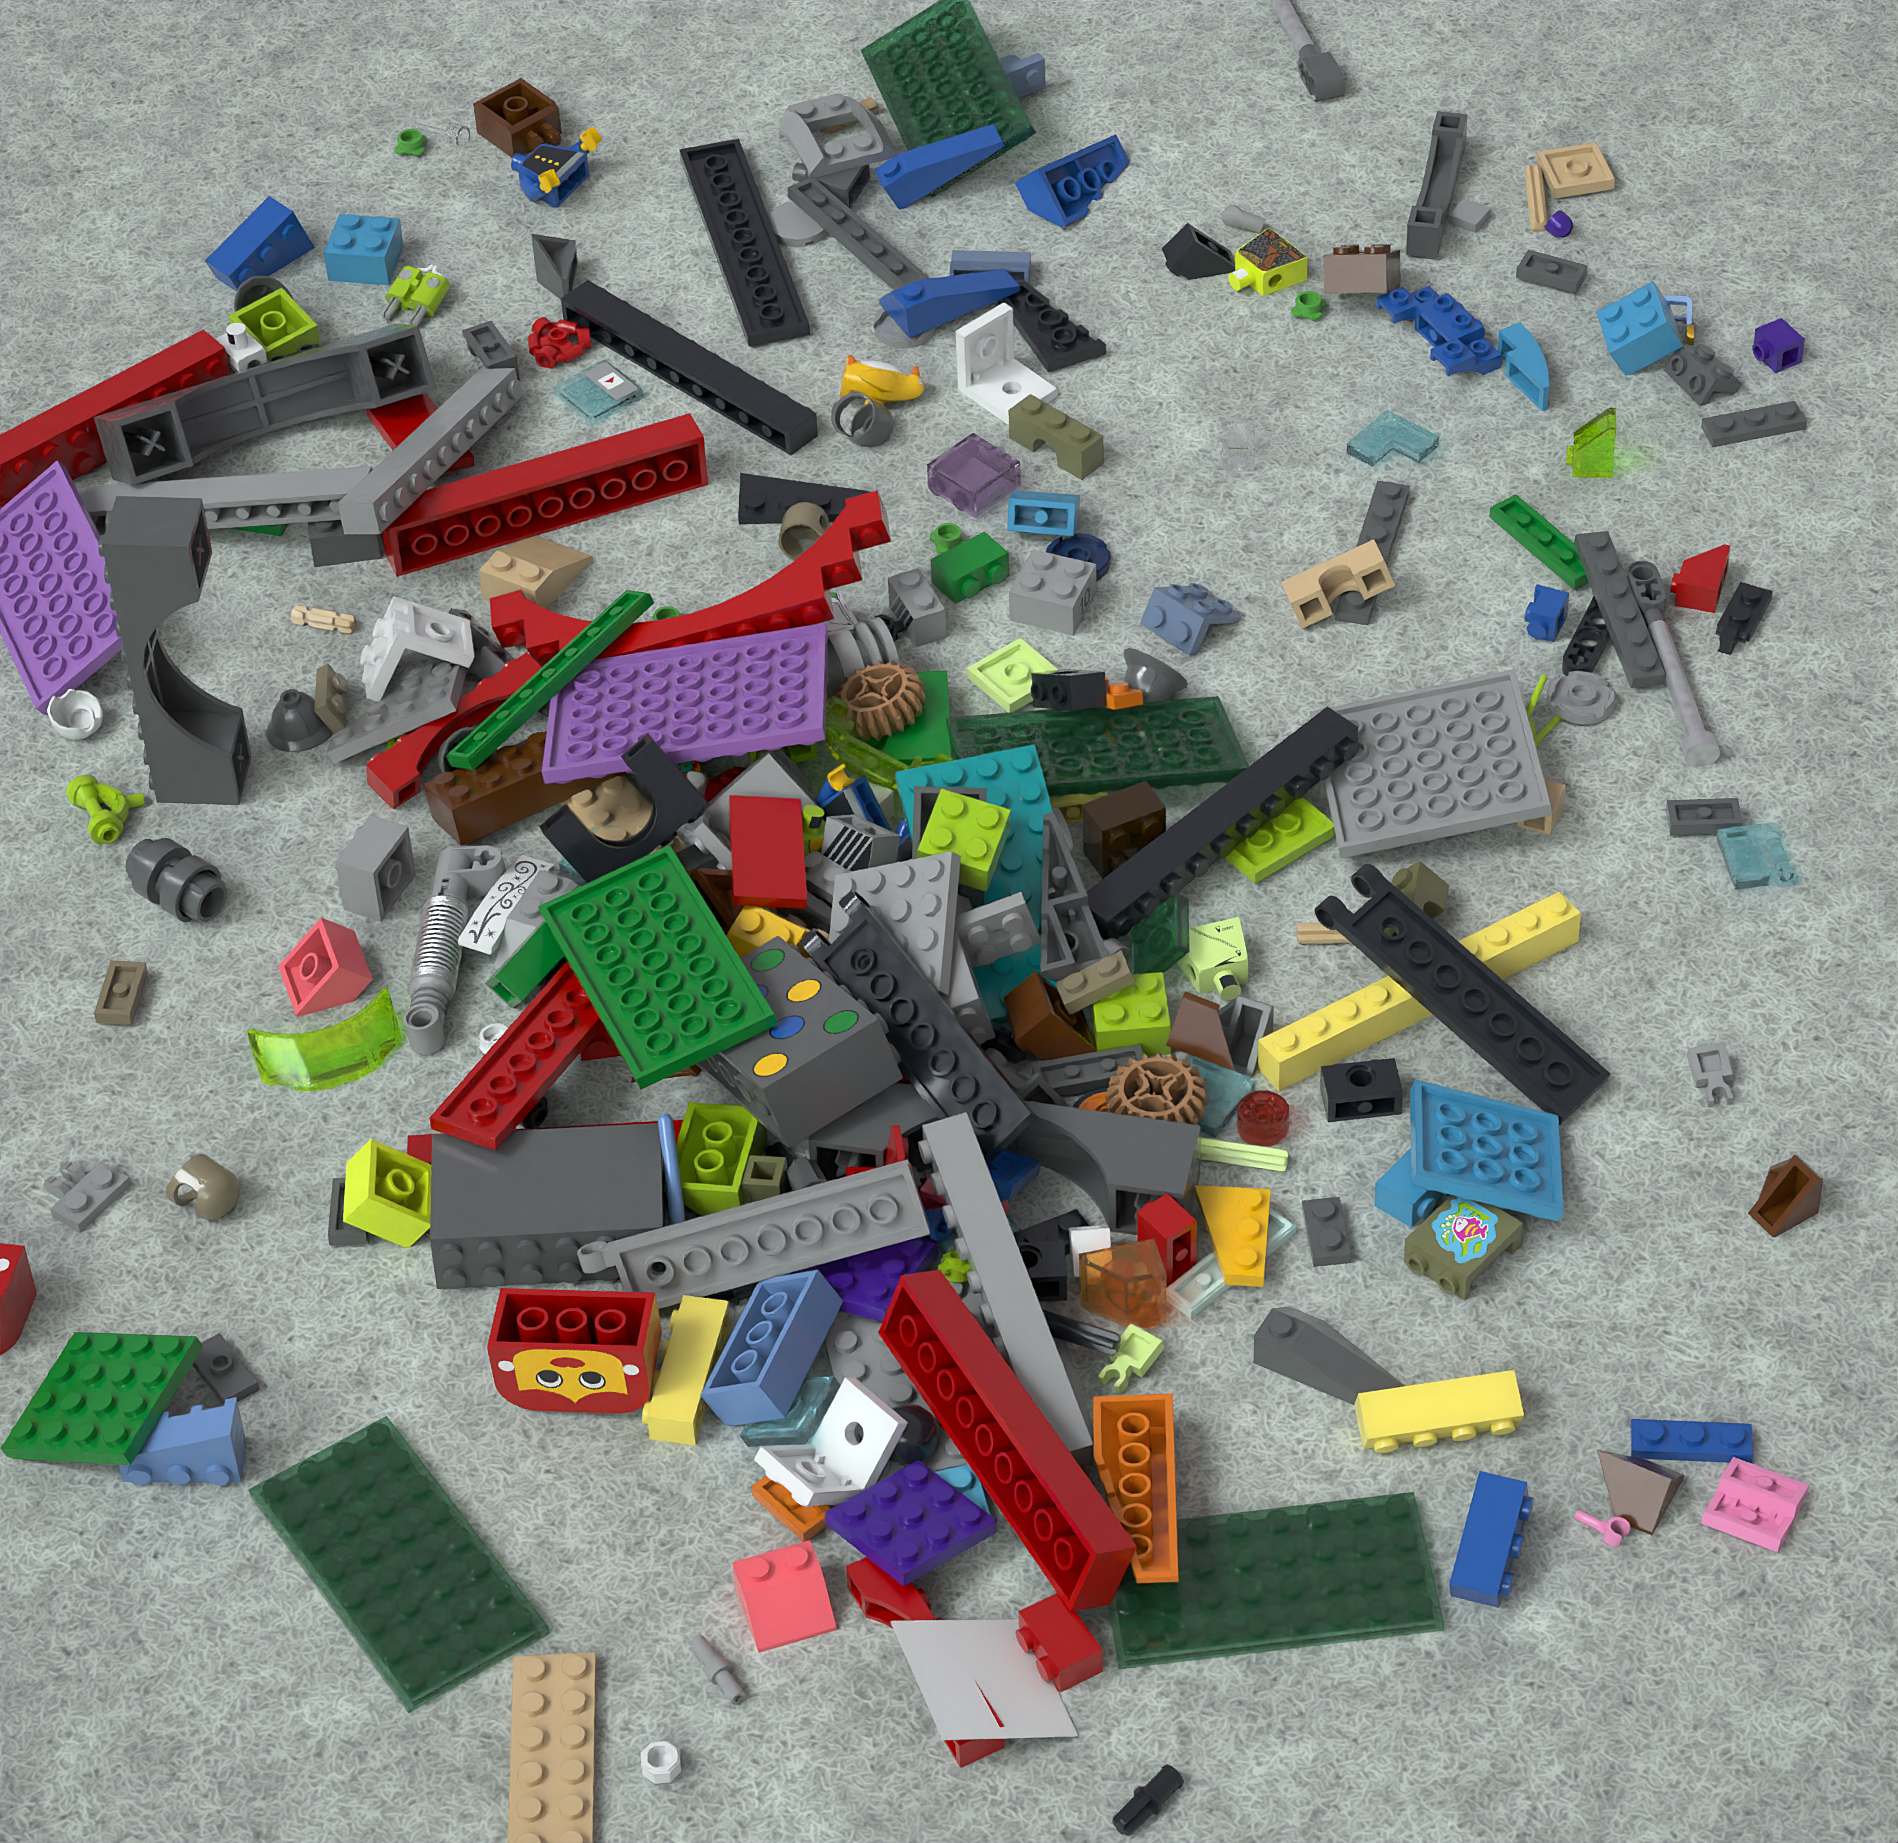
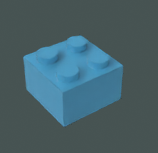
[324,214,404,285]
[1596,282,1684,376]

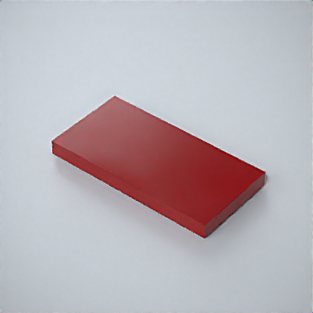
[366,393,474,473]
[728,795,807,909]

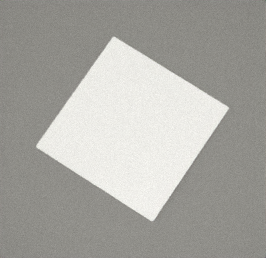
[891,1619,1078,1740]

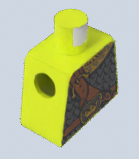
[1228,228,1308,296]

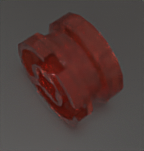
[1237,1090,1289,1147]

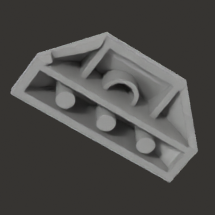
[494,870,587,971]

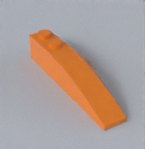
[1093,1393,1179,1583]

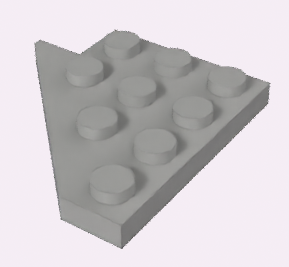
[326,662,467,764]

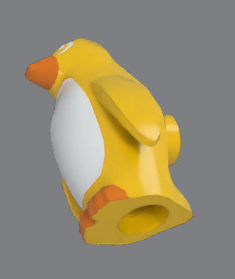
[840,355,924,405]

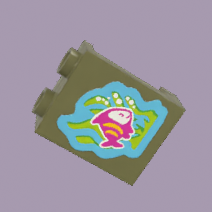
[1404,1195,1523,1300]

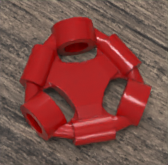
[527,317,591,369]

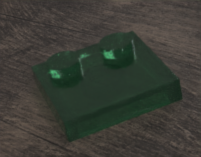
[1130,893,1190,975]

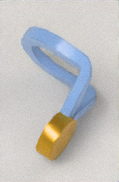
[1664,296,1694,345]

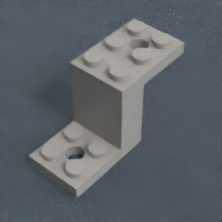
[692,749,818,870]
[942,892,1041,1045]

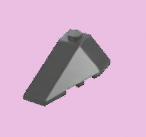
[1253,1306,1405,1405]

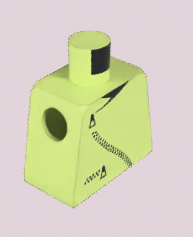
[1173,917,1248,1001]

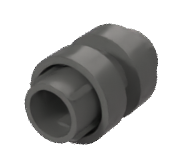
[125,838,227,922]

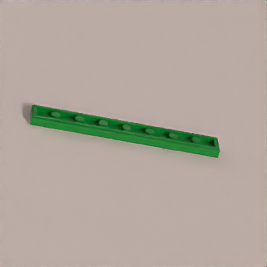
[446,590,654,770]

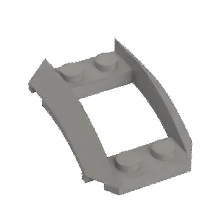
[779,93,897,178]

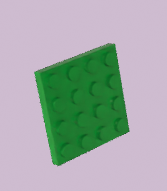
[1,1332,203,1465]

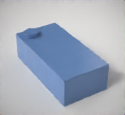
[700,1270,843,1426]

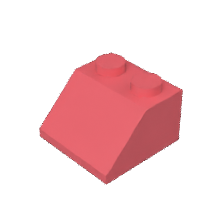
[278,918,373,1017]
[732,1540,837,1653]

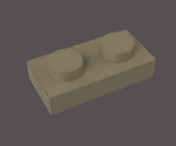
[314,664,349,734]
[1055,951,1136,1015]
[94,960,148,1025]

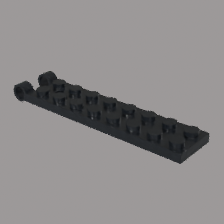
[1315,864,1611,1125]
[799,889,1037,1166]

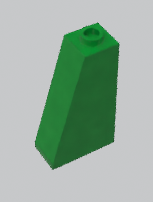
[881,670,952,784]
[485,885,580,1008]

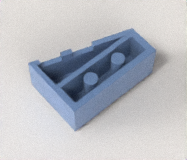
[119,1397,247,1485]

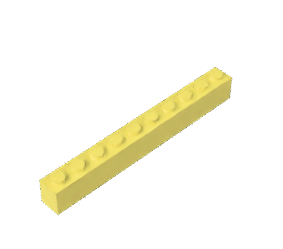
[1258,892,1581,1091]

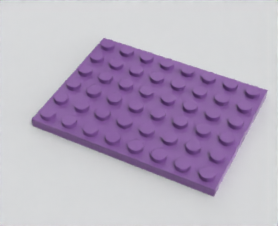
[542,623,828,784]

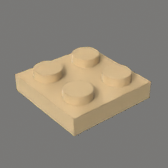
[1536,142,1615,199]

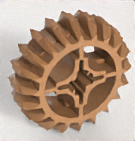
[832,660,926,741]
[1106,1051,1208,1125]

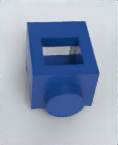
[1525,584,1569,642]

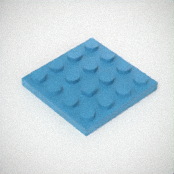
[1410,1079,1564,1222]

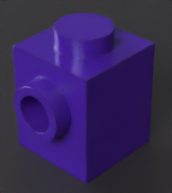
[1752,318,1805,373]

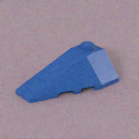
[875,124,1005,210]
[1014,134,1130,227]
[879,269,1020,338]

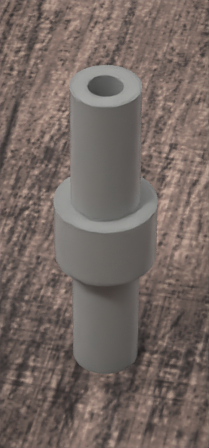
[690,1635,746,1705]

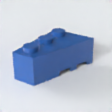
[205,196,315,292]
[1449,1471,1534,1608]

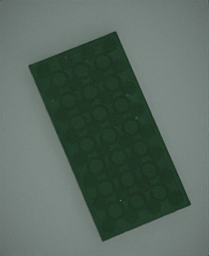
[861,0,1037,198]
[946,696,1249,798]
[248,1416,550,1713]
[1107,1492,1444,1670]

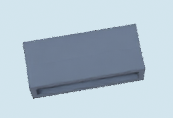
[950,250,1031,284]

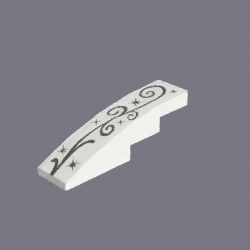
[458,855,554,955]

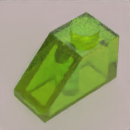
[1566,408,1616,478]

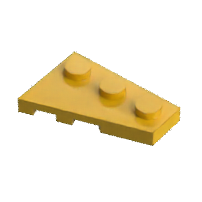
[1194,1185,1271,1287]

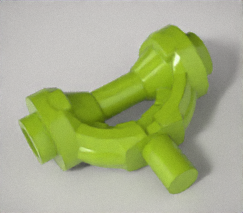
[65,774,145,845]

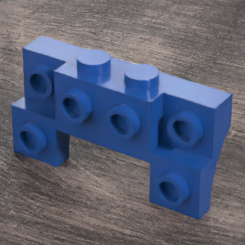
[1376,286,1502,376]

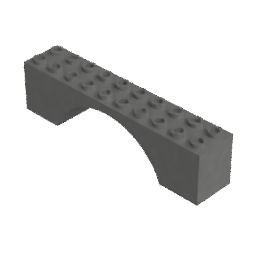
[94,323,436,485]
[98,496,252,805]
[808,1083,1201,1235]

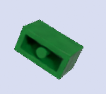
[930,531,1009,604]

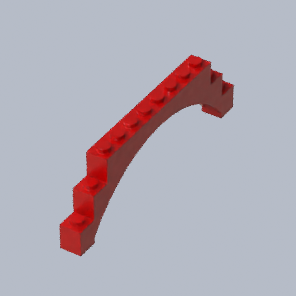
[489,490,891,667]

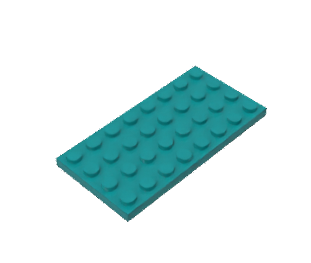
[895,744,1057,1024]

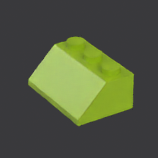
[664,1102,767,1216]

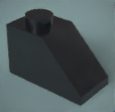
[1162,223,1235,280]

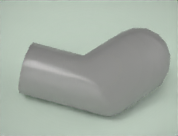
[1222,205,1265,234]

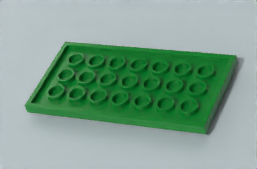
[538,845,778,1090]

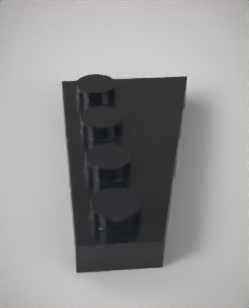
[997,280,1106,372]
[738,473,871,525]

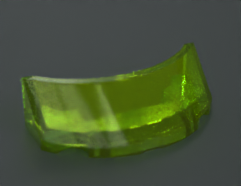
[822,696,955,790]
[246,988,402,1091]

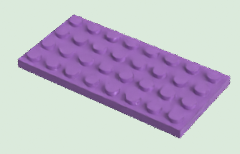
[0,460,123,715]

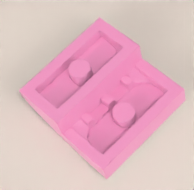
[1701,1457,1809,1553]

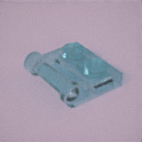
[1716,823,1799,890]

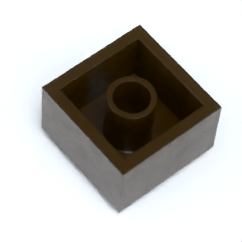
[1082,781,1166,879]

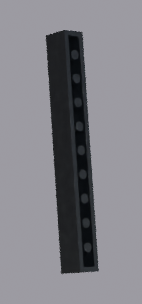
[561,280,818,456]
[1087,706,1359,940]

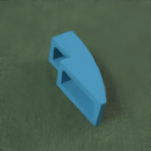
[1498,322,1549,411]

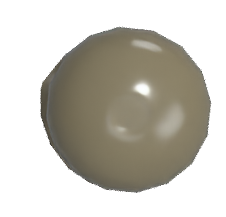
[778,502,830,561]
[166,1154,240,1221]

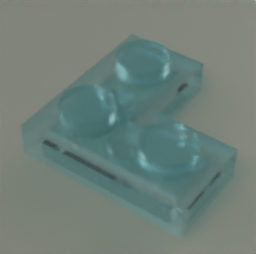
[1347,410,1439,467]

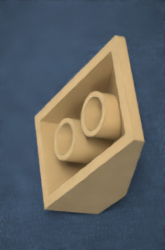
[478,536,592,609]

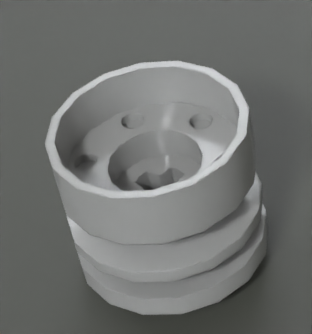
[827,617,900,693]

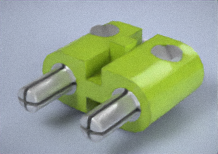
[381,265,451,326]

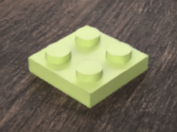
[967,638,1059,714]

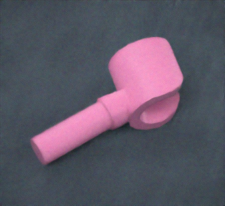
[1574,1510,1630,1547]

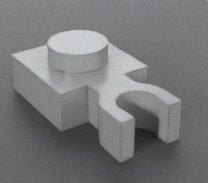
[1687,1043,1733,1108]

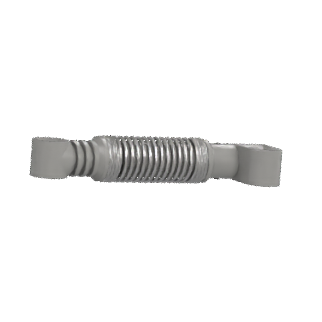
[403,845,506,1055]

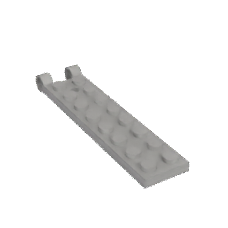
[577,1159,930,1309]

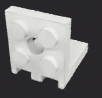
[956,303,1058,425]
[360,596,474,702]
[754,1377,908,1507]

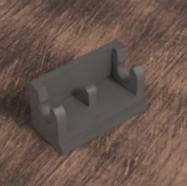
[462,321,520,381]

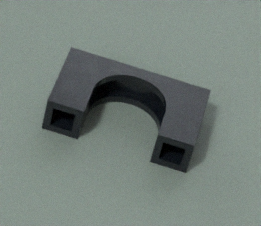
[539,733,708,883]

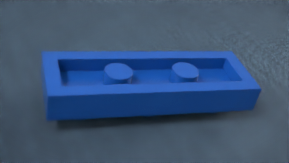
[1630,1419,1753,1463]

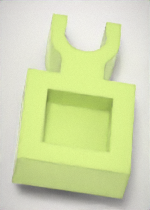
[1098,1323,1164,1394]

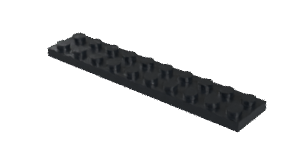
[679,138,810,347]

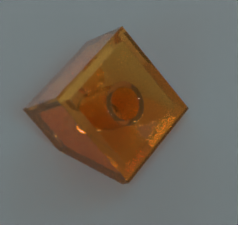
[1079,1239,1166,1328]

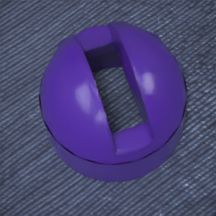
[1545,210,1573,238]

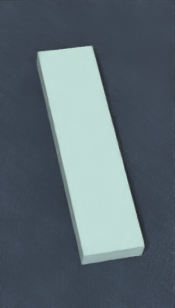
[1163,1207,1296,1319]

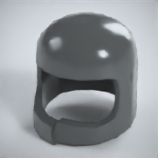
[831,393,893,447]

